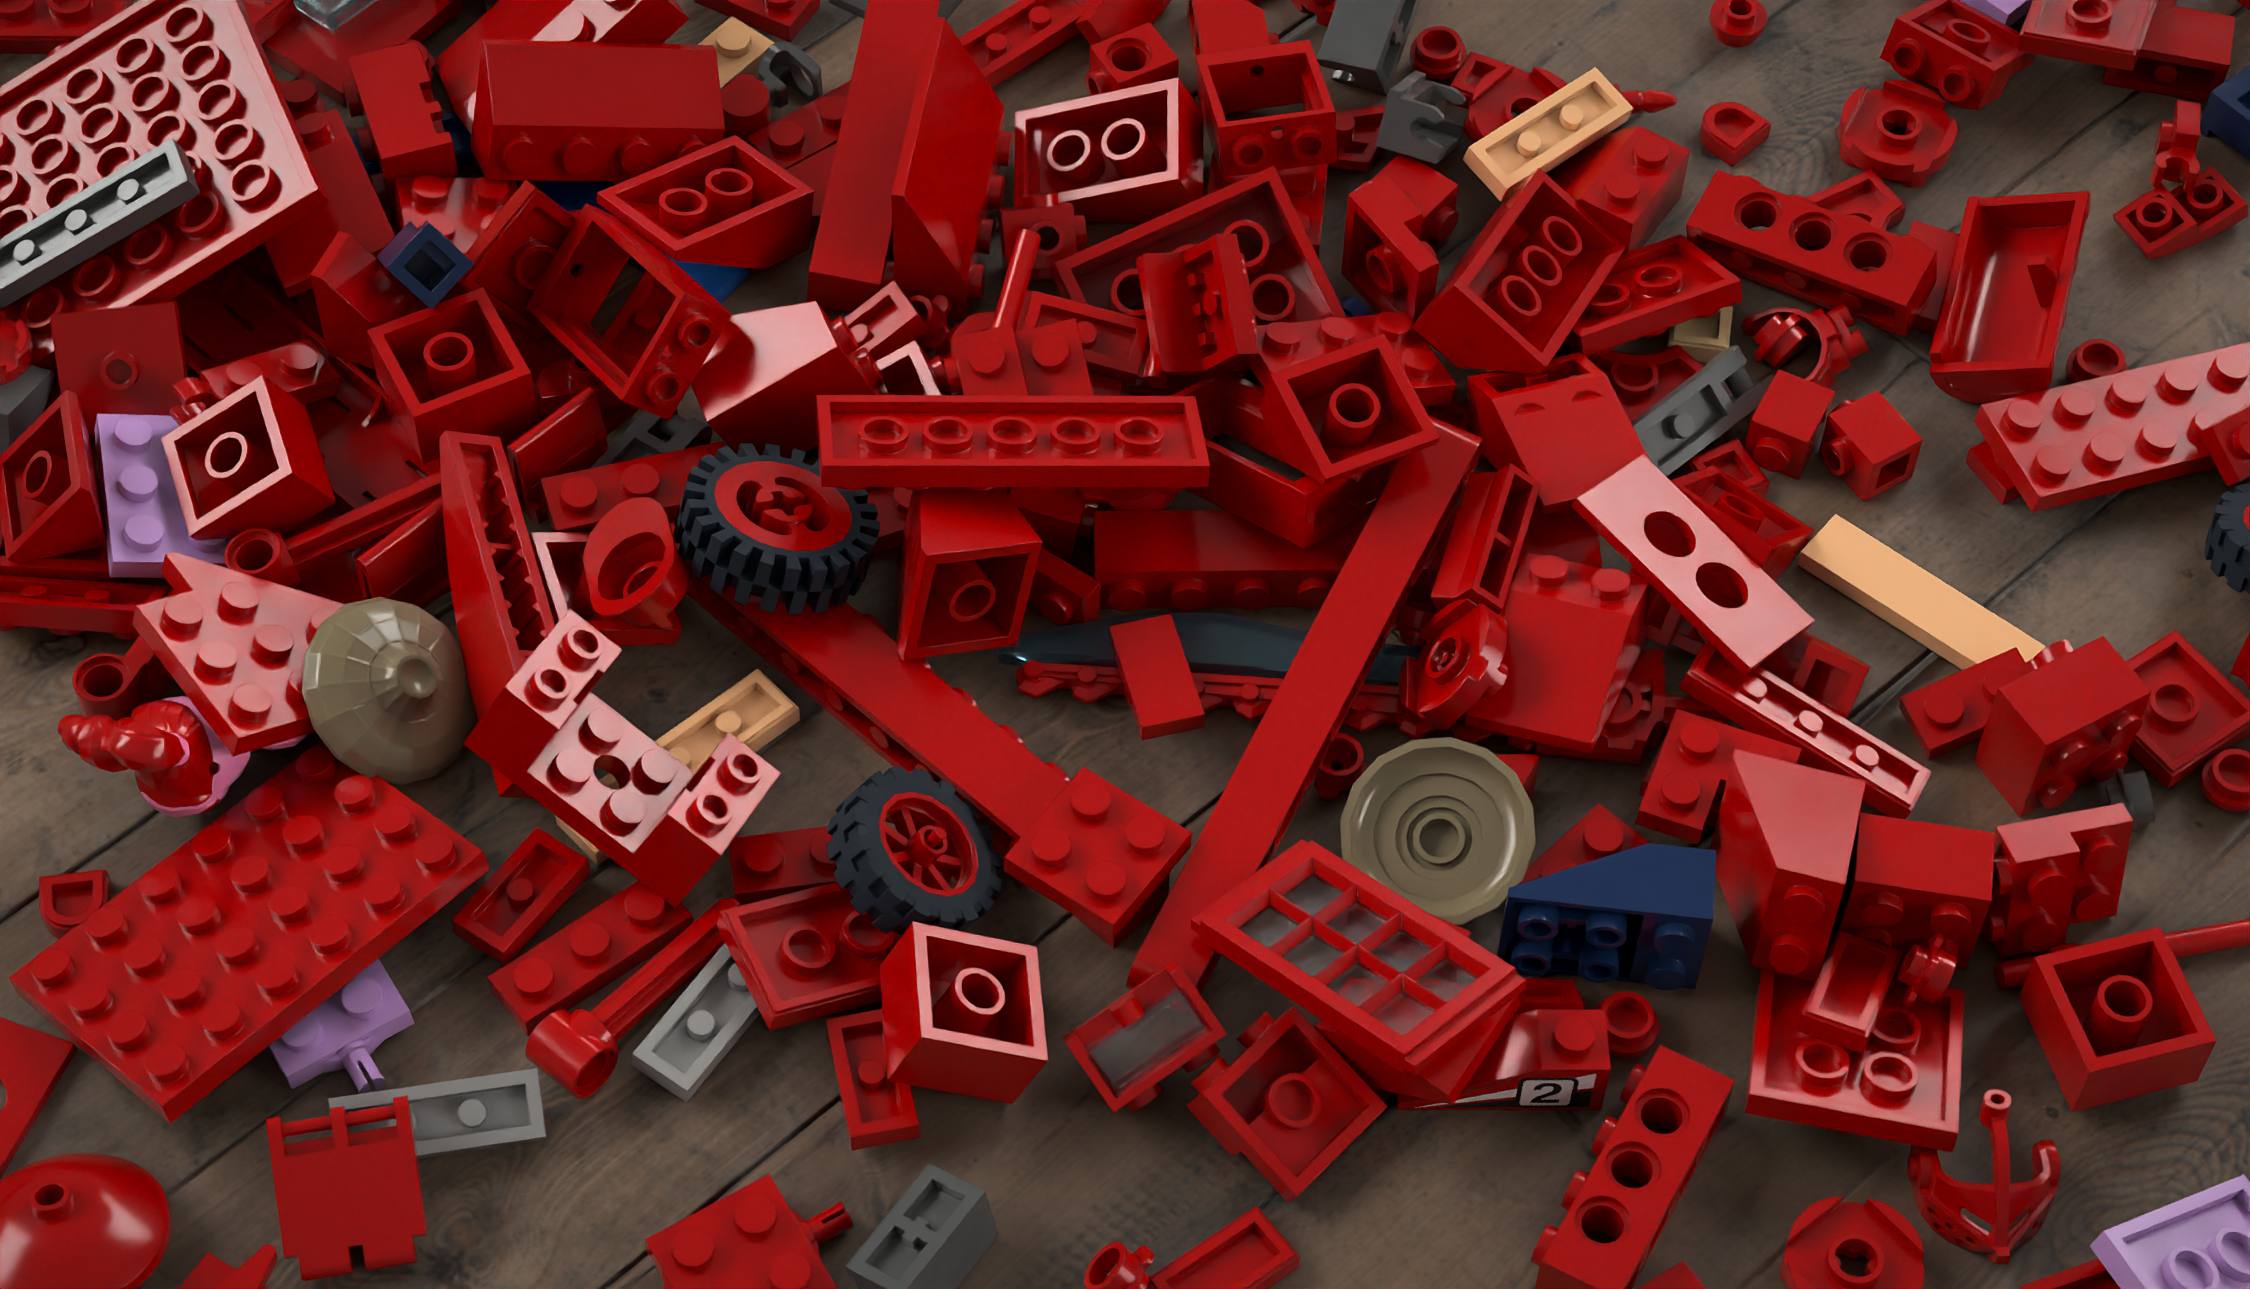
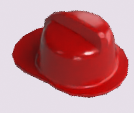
[584,497,690,630]

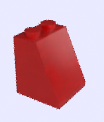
[691,301,883,459]
[896,487,1043,660]
[1709,749,1866,982]

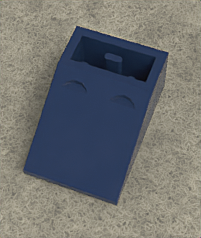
[1496,843,1716,990]

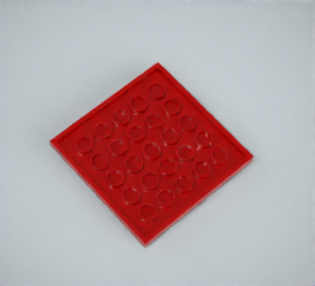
[0,0,330,372]

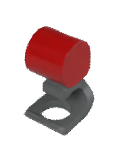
[721,42,823,143]

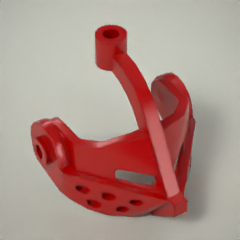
[1907,1089,2061,1264]

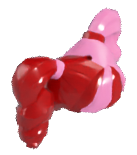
[57,696,308,818]

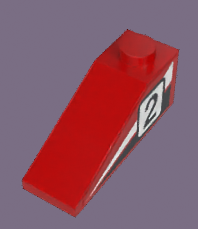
[1396,1009,1611,1110]

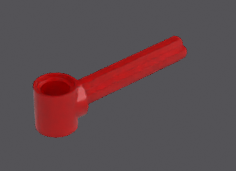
[224,471,442,590]
[525,898,741,1099]

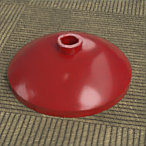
[0,1153,172,1289]

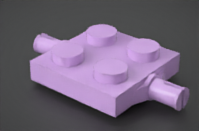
[268,958,415,1094]

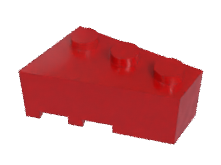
[342,41,459,214]

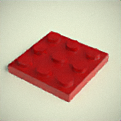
[1745,964,1965,1152]

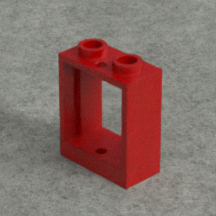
[1196,40,1337,178]

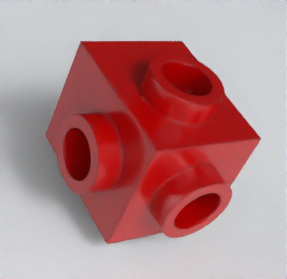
[998,193,1087,280]

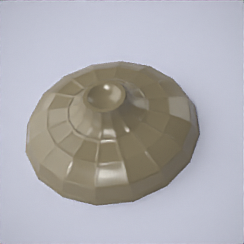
[302,597,476,785]
[1340,737,1536,926]

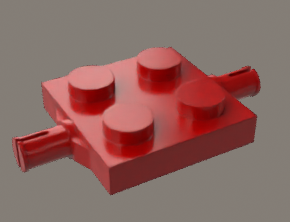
[645,1174,854,1289]

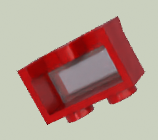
[1063,960,1227,1113]

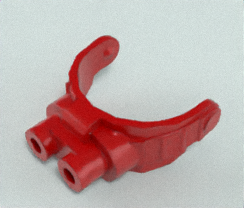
[1741,304,1869,389]

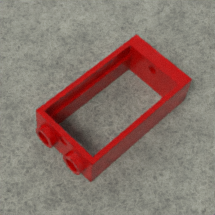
[526,203,732,421]
[1172,373,1390,549]

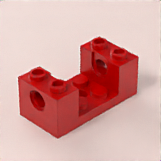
[462,609,781,908]

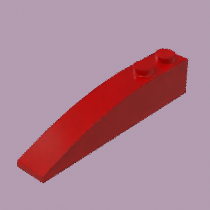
[439,430,555,799]

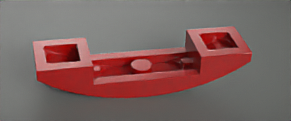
[1629,566,1871,719]

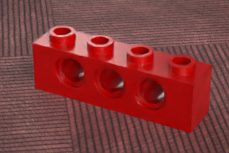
[1686,169,1937,338]
[1530,1045,1735,1289]

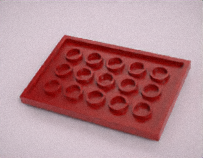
[9,739,490,1124]

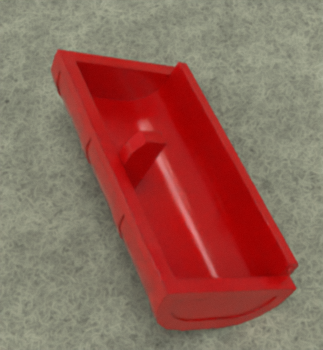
[1929,191,2091,403]

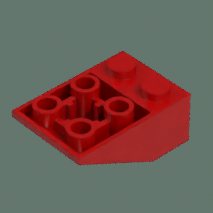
[1467,352,1650,515]

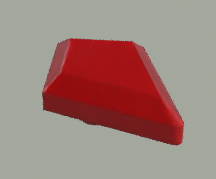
[1312,105,1386,171]

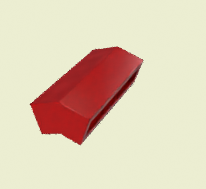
[1430,463,1541,613]

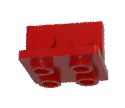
[1136,234,1258,375]

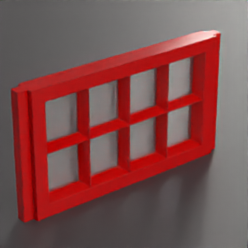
[1191,839,1526,1076]

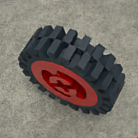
[673,443,880,614]

